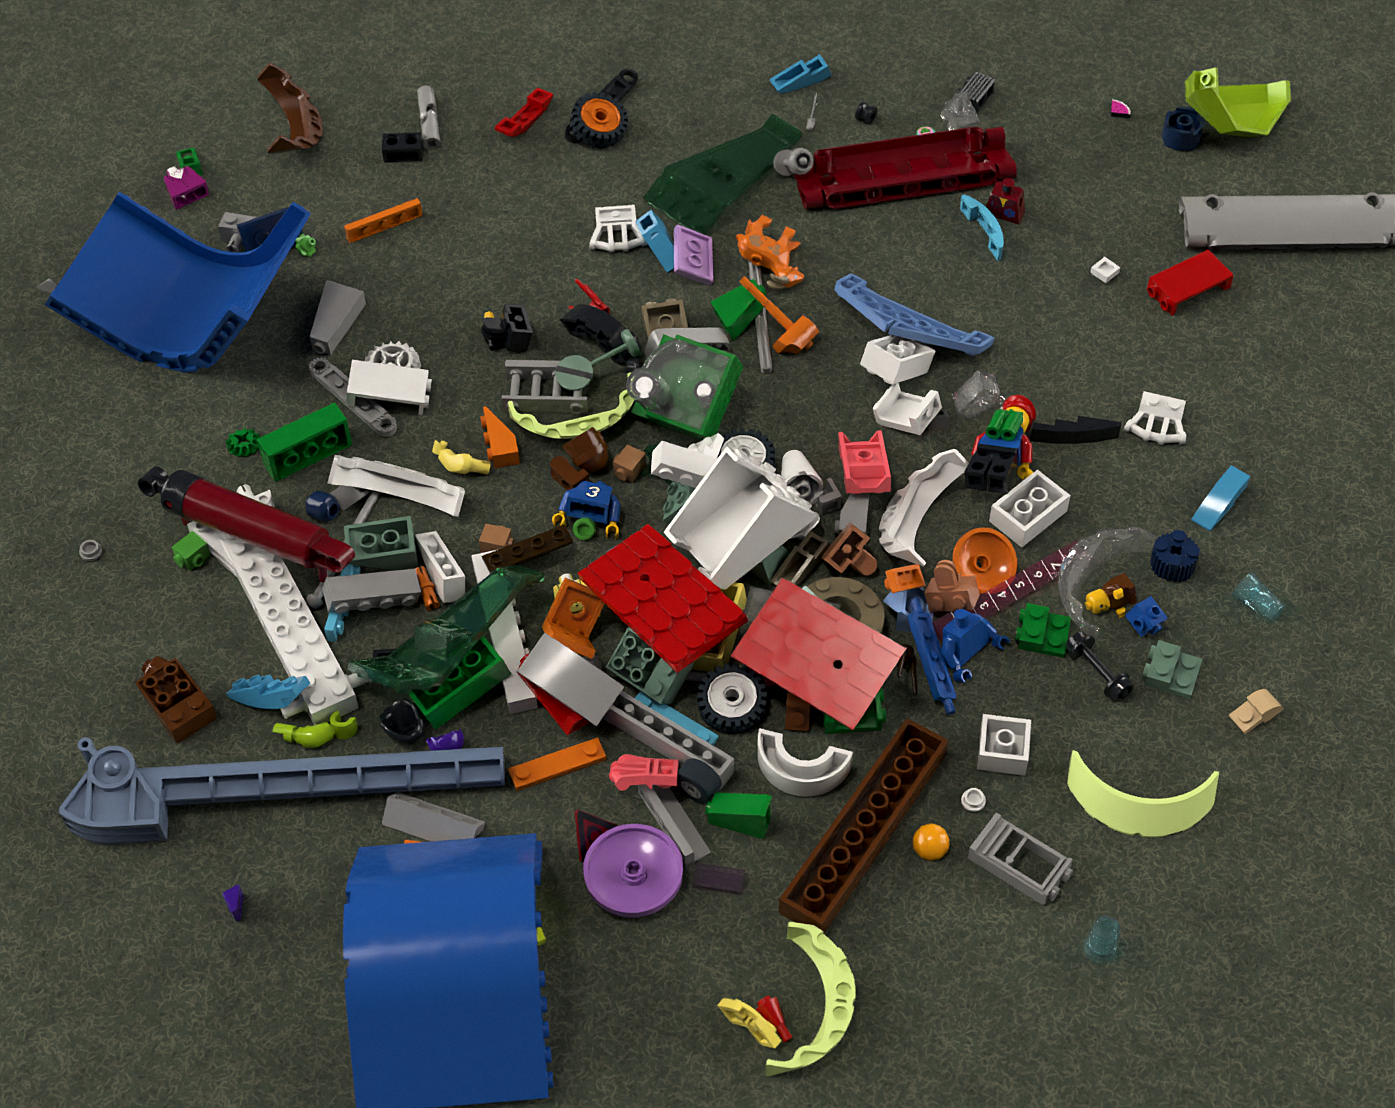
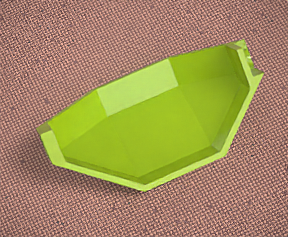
[1185,68,1291,138]

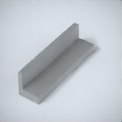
[638,784,710,867]
[382,792,485,841]

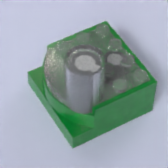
[626,334,744,441]

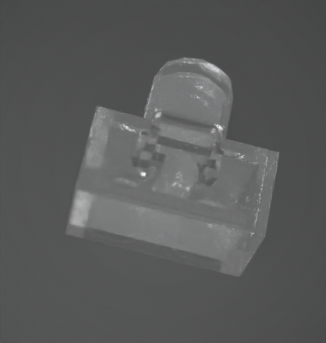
[941,91,980,130]
[953,369,1006,419]

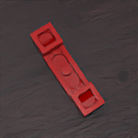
[494,87,553,137]

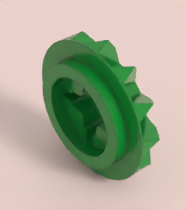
[226,427,260,457]

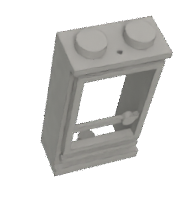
[968,813,1073,906]

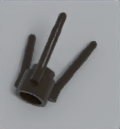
[883,644,917,695]

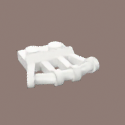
[589,205,647,253]
[1124,391,1186,445]

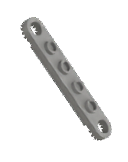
[309,357,397,437]

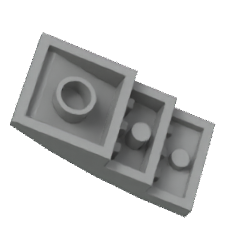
[517,633,624,726]

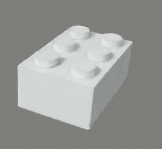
[860,335,935,384]
[989,470,1070,547]

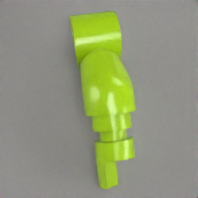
[272,710,358,748]

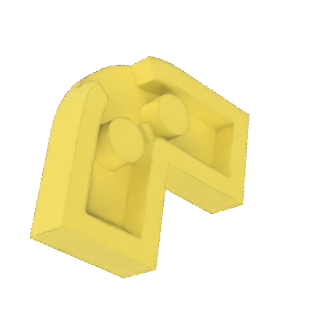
[717,998,781,1048]

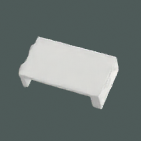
[346,360,432,415]

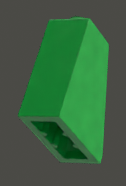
[710,278,767,340]
[705,793,772,839]

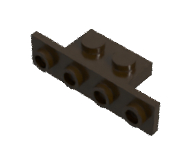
[481,525,573,575]

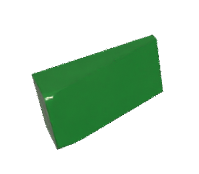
[176,147,203,176]

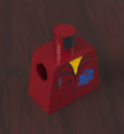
[986,178,1025,225]

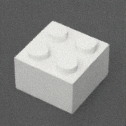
[977,714,1031,776]

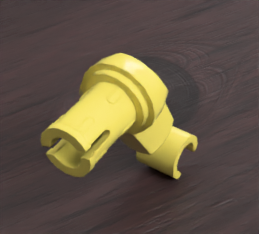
[432,440,490,475]

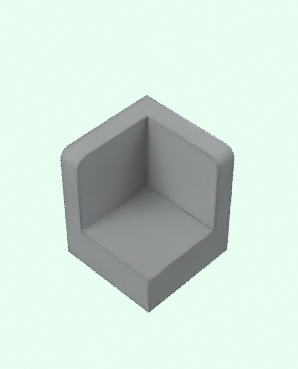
[814,478,842,515]
[330,485,370,510]

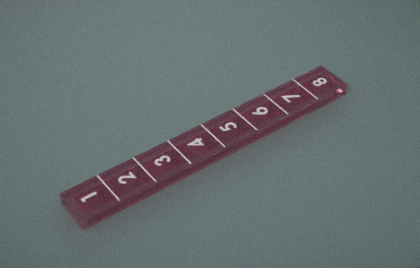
[932,540,1088,643]

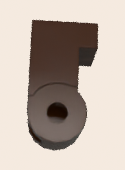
[550,456,590,491]

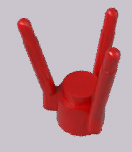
[568,278,610,314]

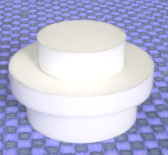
[961,788,986,812]

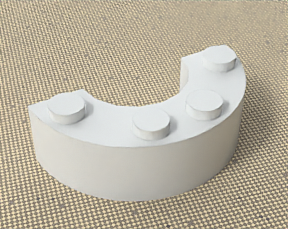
[757,729,853,797]

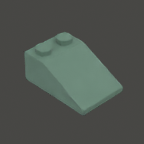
[344,516,418,570]

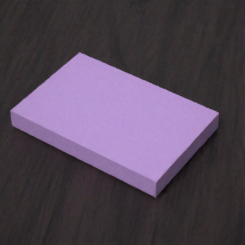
[674,225,713,285]

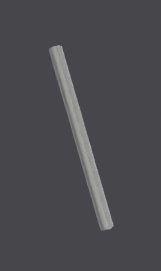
[748,260,772,373]

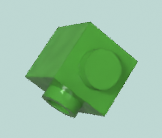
[172,531,211,571]

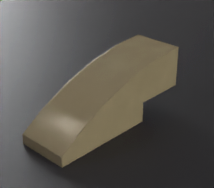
[770,531,830,586]

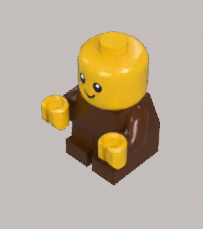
[1085,573,1137,618]

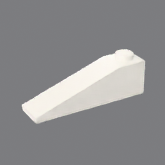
[415,531,465,603]

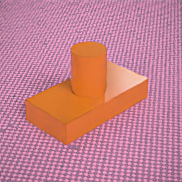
[884,564,926,594]

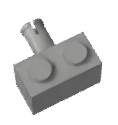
[218,212,257,253]

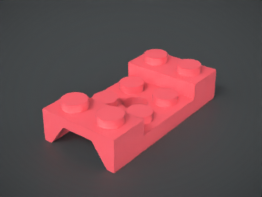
[838,431,891,494]

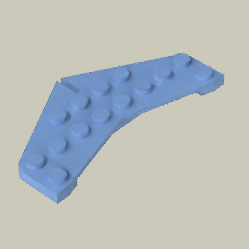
[834,273,995,356]

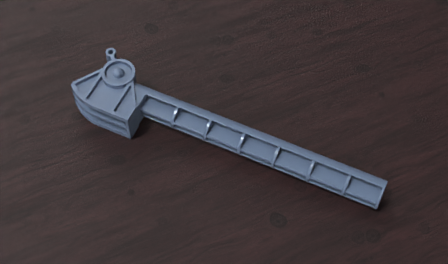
[59,737,505,845]

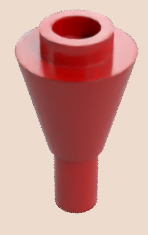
[756,995,793,1043]

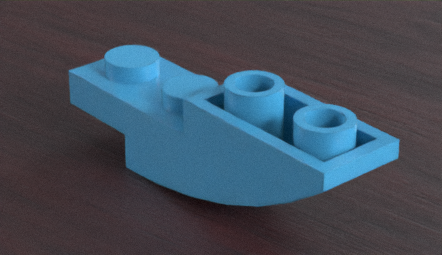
[226,675,311,709]

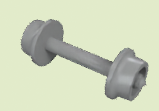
[774,148,813,176]

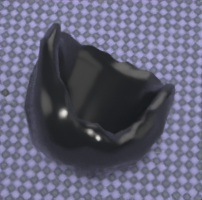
[379,698,426,745]

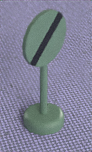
[555,329,641,391]

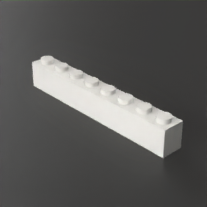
[471,550,538,714]

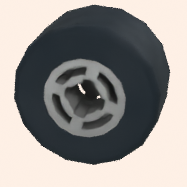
[677,758,722,804]

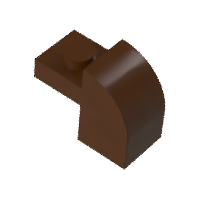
[785,692,811,731]

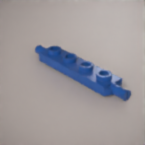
[907,598,957,715]

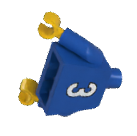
[552,481,621,539]

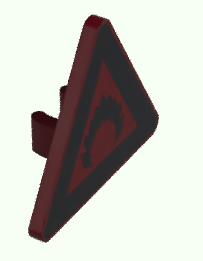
[575,809,618,863]

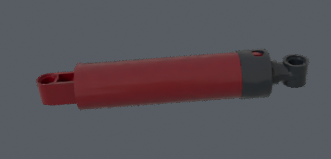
[137,466,355,582]

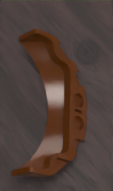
[257,63,323,154]

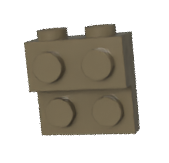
[641,299,688,340]

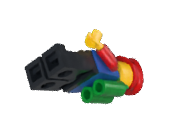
[964,395,1036,494]

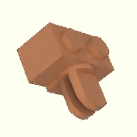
[821,523,877,575]
[924,560,980,612]

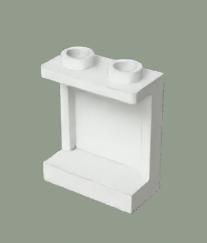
[873,383,942,435]

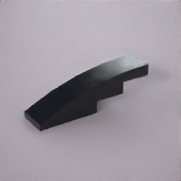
[1030,416,1122,444]

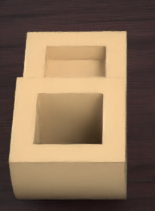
[1229,689,1284,734]

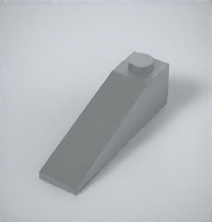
[834,493,870,535]

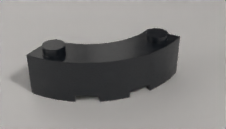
[560,304,642,364]

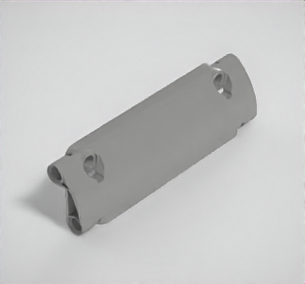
[1179,192,1395,250]

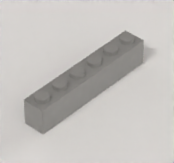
[604,691,734,790]

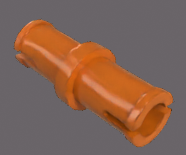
[415,566,440,611]

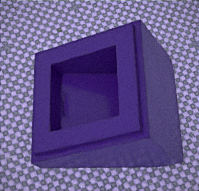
[222,884,244,922]

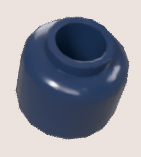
[305,491,339,522]

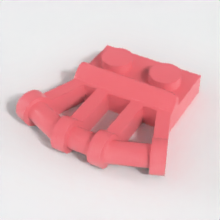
[609,754,679,791]

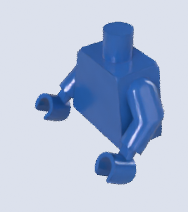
[941,609,1010,683]

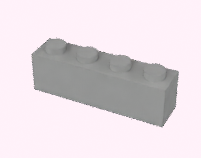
[323,569,421,613]

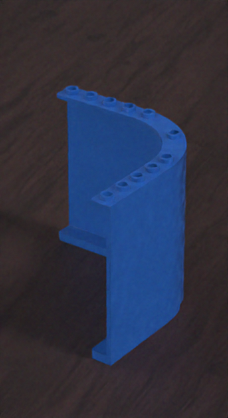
[45,192,311,372]
[343,833,554,1108]

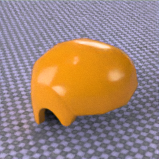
[912,823,950,861]

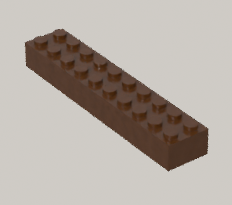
[779,718,949,934]

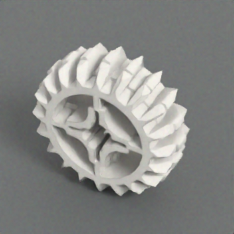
[365,341,421,369]

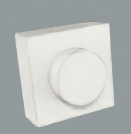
[1090,257,1120,283]

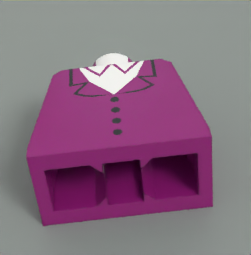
[163,167,210,210]

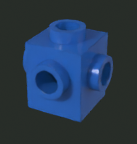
[1125,596,1168,637]

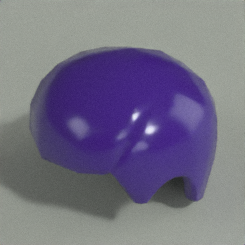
[426,729,464,751]

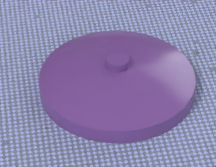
[583,824,683,917]

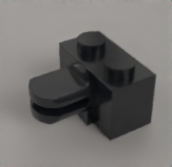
[481,304,533,351]

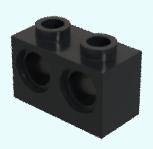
[382,132,423,163]

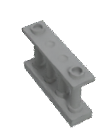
[501,360,590,414]

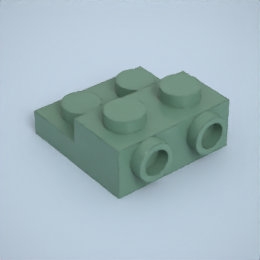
[1142,640,1202,699]

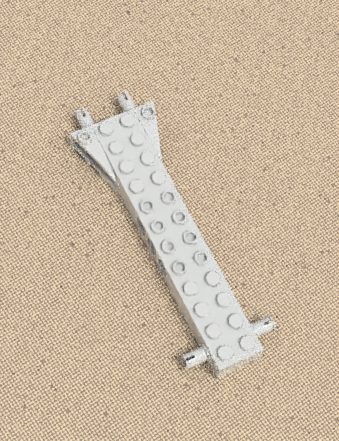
[187,485,372,725]

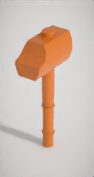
[739,276,819,355]

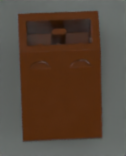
[135,657,217,744]

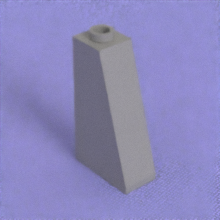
[310,280,366,355]

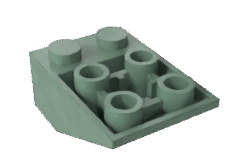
[606,627,694,704]

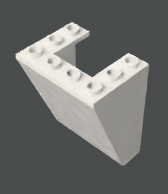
[664,446,817,590]

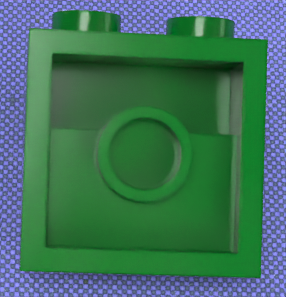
[1015,603,1071,658]

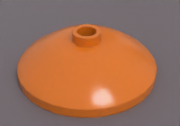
[952,527,1017,595]

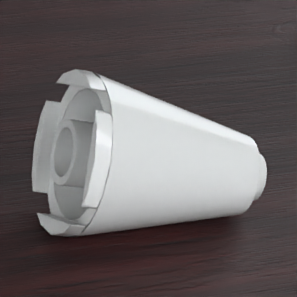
[781,450,823,505]

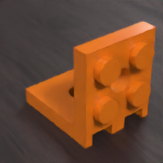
[542,577,605,659]

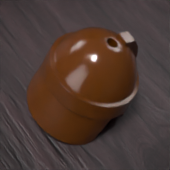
[562,427,608,473]

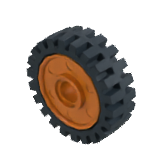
[570,92,628,149]

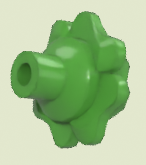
[295,234,316,257]

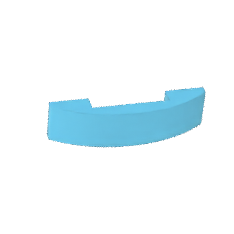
[960,194,1003,261]

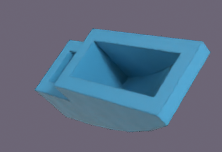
[769,55,832,93]
[1191,465,1250,531]

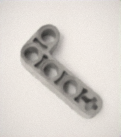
[644,328,731,361]

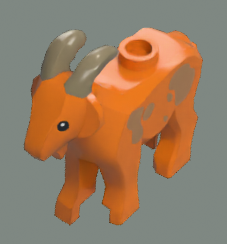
[735,215,804,290]

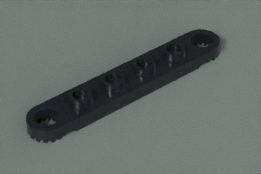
[564,68,638,143]

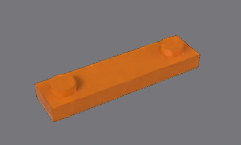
[344,198,423,243]
[508,737,606,791]

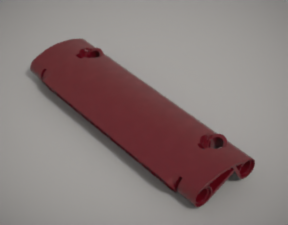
[794,126,1017,210]

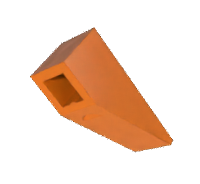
[480,406,520,468]

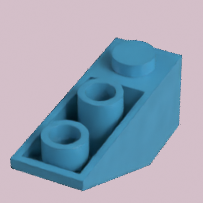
[635,210,674,273]

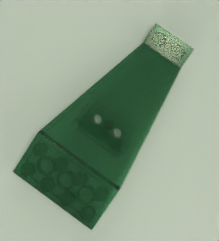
[643,113,803,235]
[348,565,544,694]

